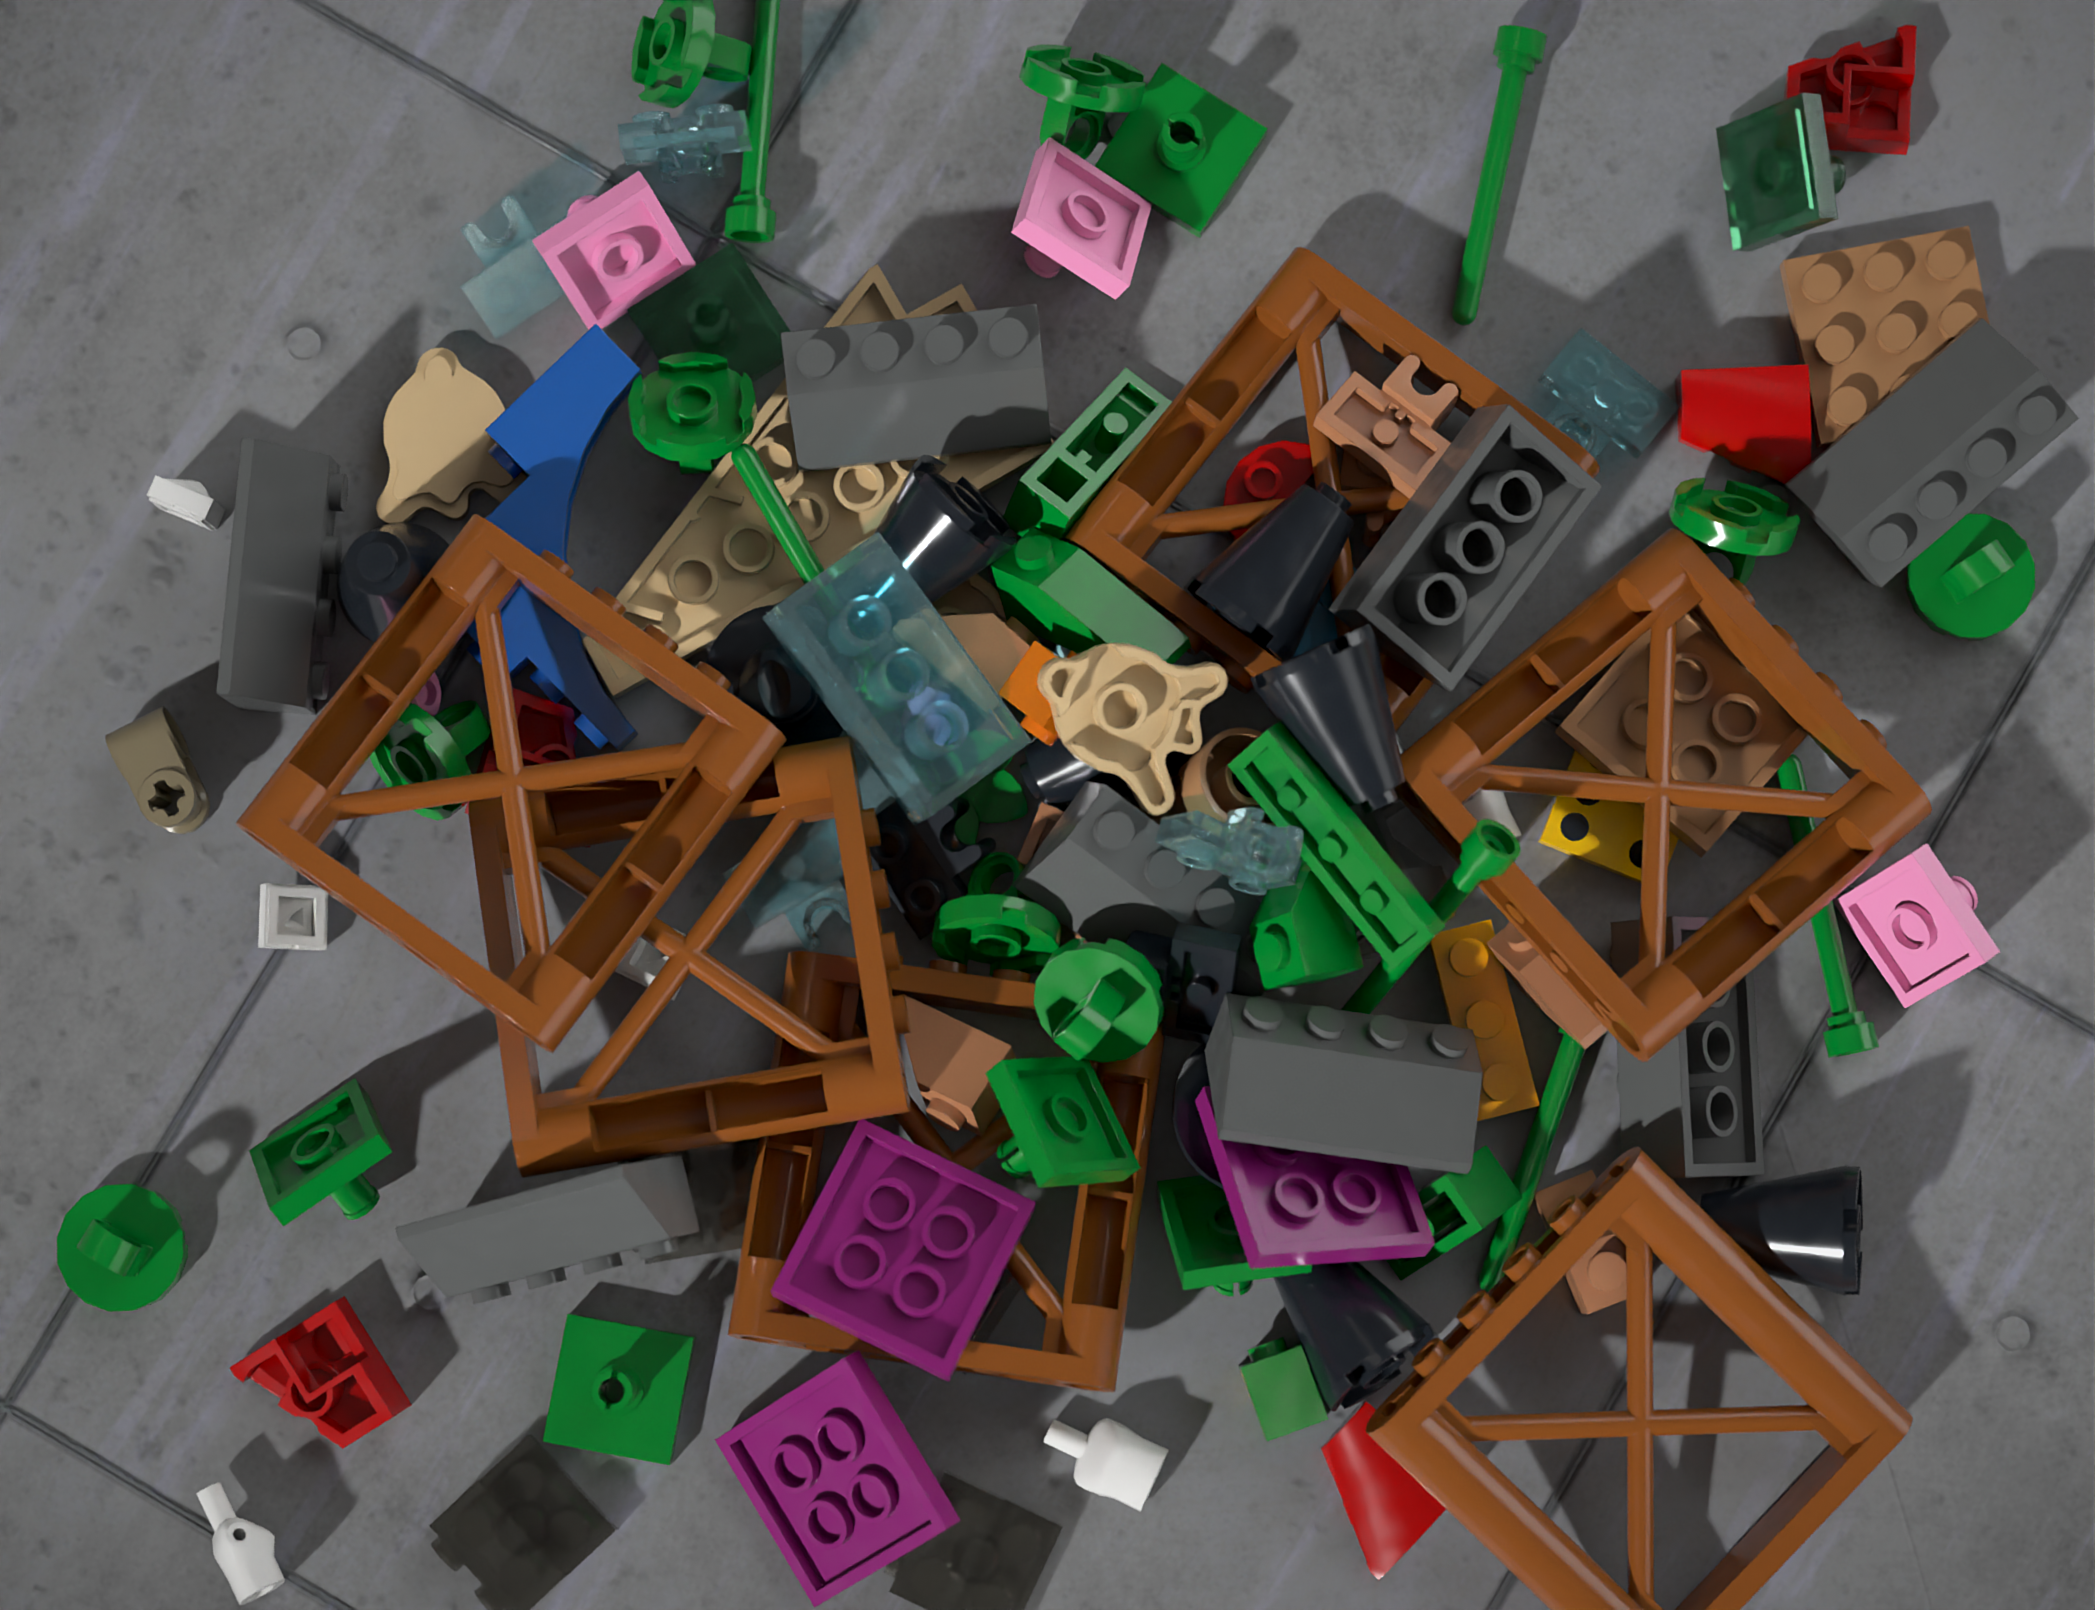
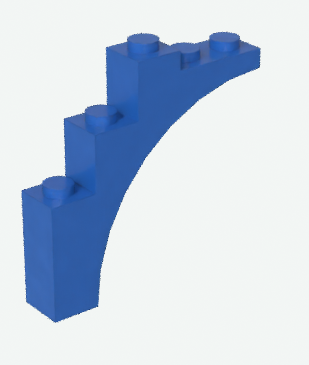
[466,324,644,751]

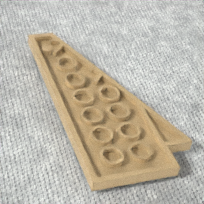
[582,264,1054,699]

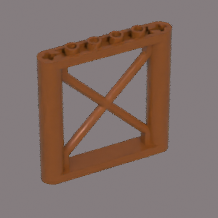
[1062,247,1600,733]
[236,514,786,1053]
[1394,528,1932,1062]
[468,735,911,1178]
[728,951,1165,1392]
[1365,1147,1913,1610]

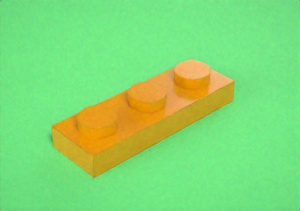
[1429,919,1540,1122]

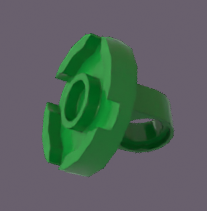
[631,0,752,109]
[1019,44,1146,160]
[628,352,757,475]
[1669,478,1800,585]
[1906,513,2035,641]
[370,700,491,821]
[931,852,1062,975]
[1034,937,1164,1063]
[57,1184,188,1312]

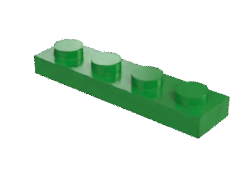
[1228,721,1446,970]

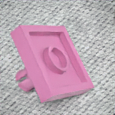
[1011,137,1152,300]
[532,171,698,330]
[1833,843,2000,1008]

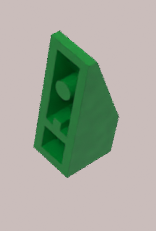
[1003,367,1172,541]
[991,528,1191,665]

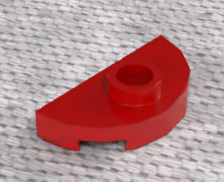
[1223,440,1314,541]

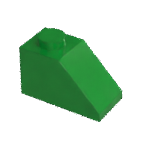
[1249,852,1364,991]
[1386,1145,1523,1281]

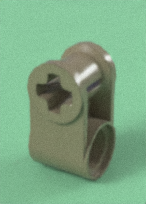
[105,706,210,834]

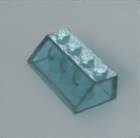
[762,531,1032,825]

